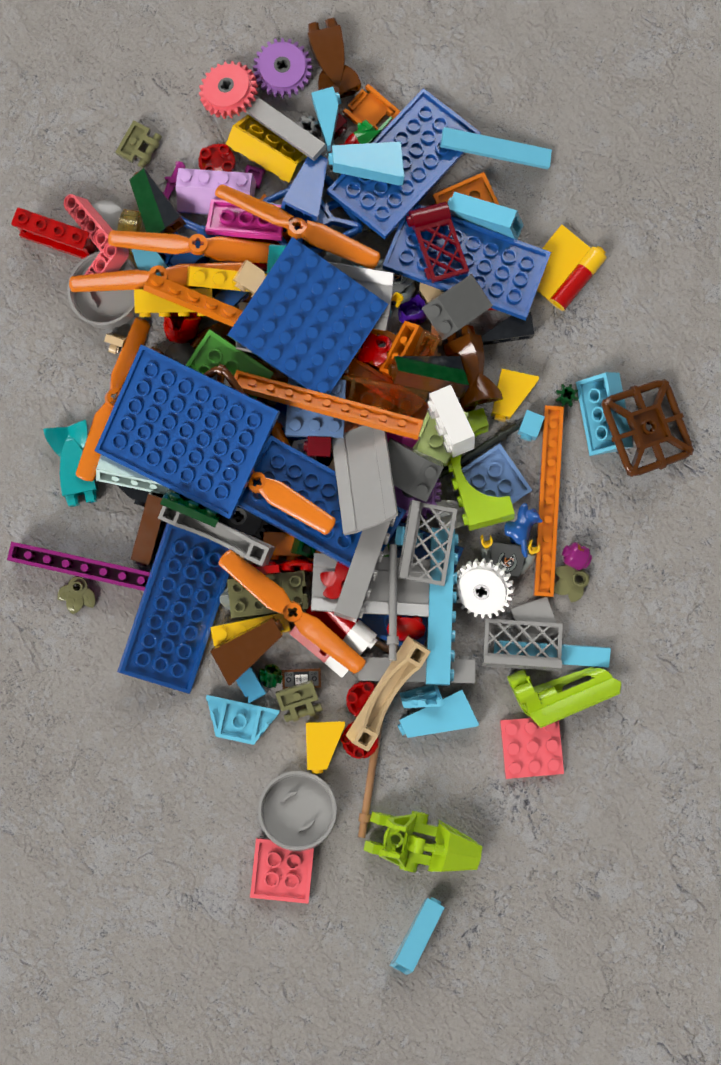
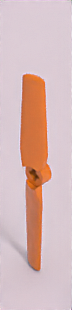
[215,184,380,269]
[108,230,279,263]
[69,262,243,292]
[76,317,150,481]
[248,471,336,535]
[219,550,366,674]

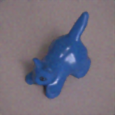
[504,503,543,558]

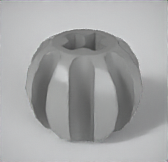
[295,115,321,138]

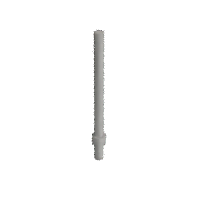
[387,544,399,661]

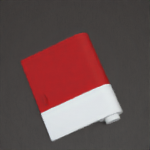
[289,606,378,678]

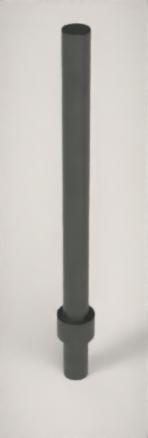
[439,423,519,479]

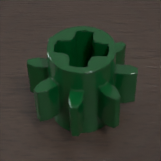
[555,384,579,407]
[258,664,283,688]

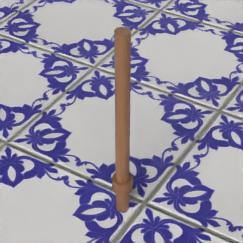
[358,722,383,838]

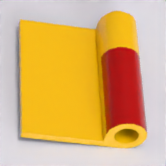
[537,224,607,311]

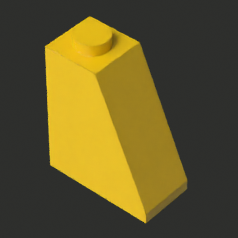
[491,369,539,422]
[306,721,345,774]

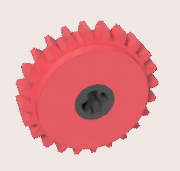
[199,61,258,119]

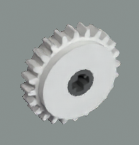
[453,558,515,618]

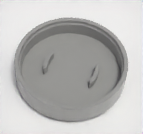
[67,252,143,329]
[258,771,337,851]

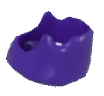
[398,294,427,325]

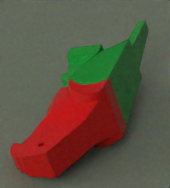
[331,116,392,153]

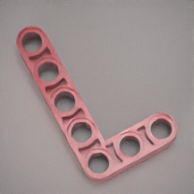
[64,194,129,275]

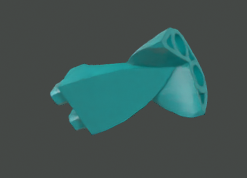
[43,420,99,507]

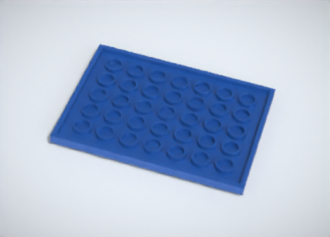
[95,344,280,519]

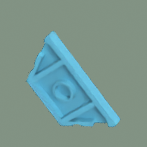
[206,695,280,745]

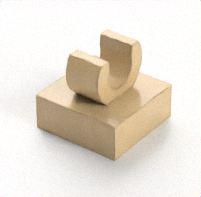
[104,332,127,354]

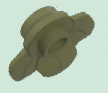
[554,565,589,602]
[57,576,96,614]

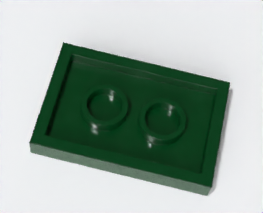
[160,489,221,527]

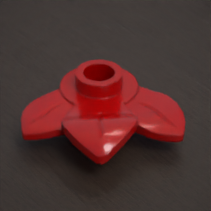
[357,333,392,367]
[320,562,349,599]

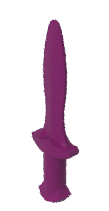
[163,161,186,200]

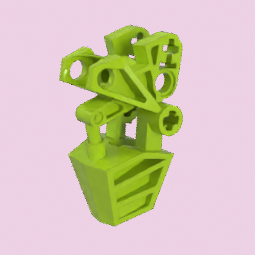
[363,810,482,873]

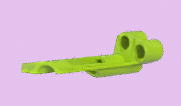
[507,667,622,728]

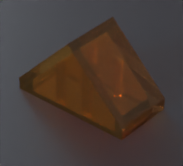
[412,329,441,356]

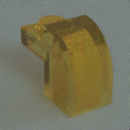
[117,209,142,255]

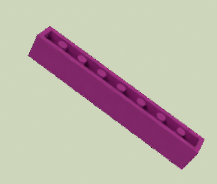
[7,541,150,591]

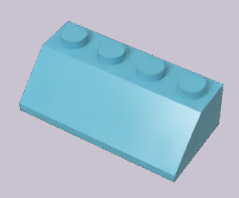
[576,372,634,456]

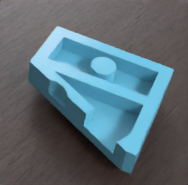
[399,685,444,708]

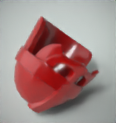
[163,313,202,344]

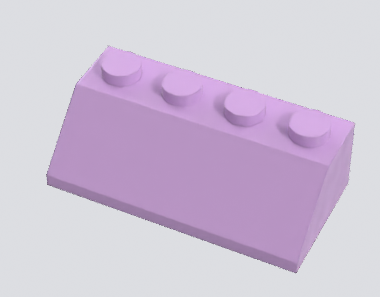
[176,168,256,215]

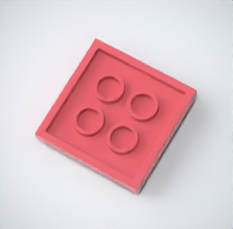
[500,718,564,779]
[250,838,314,904]

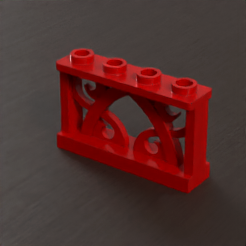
[11,207,96,259]

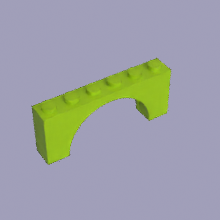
[447,408,515,531]

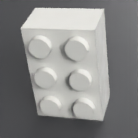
[427,385,475,457]

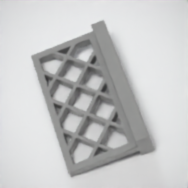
[397,500,457,586]
[482,618,563,672]

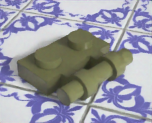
[115,120,162,169]
[275,680,323,722]

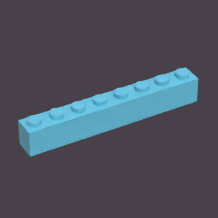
[425,528,458,686]

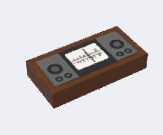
[282,668,321,689]

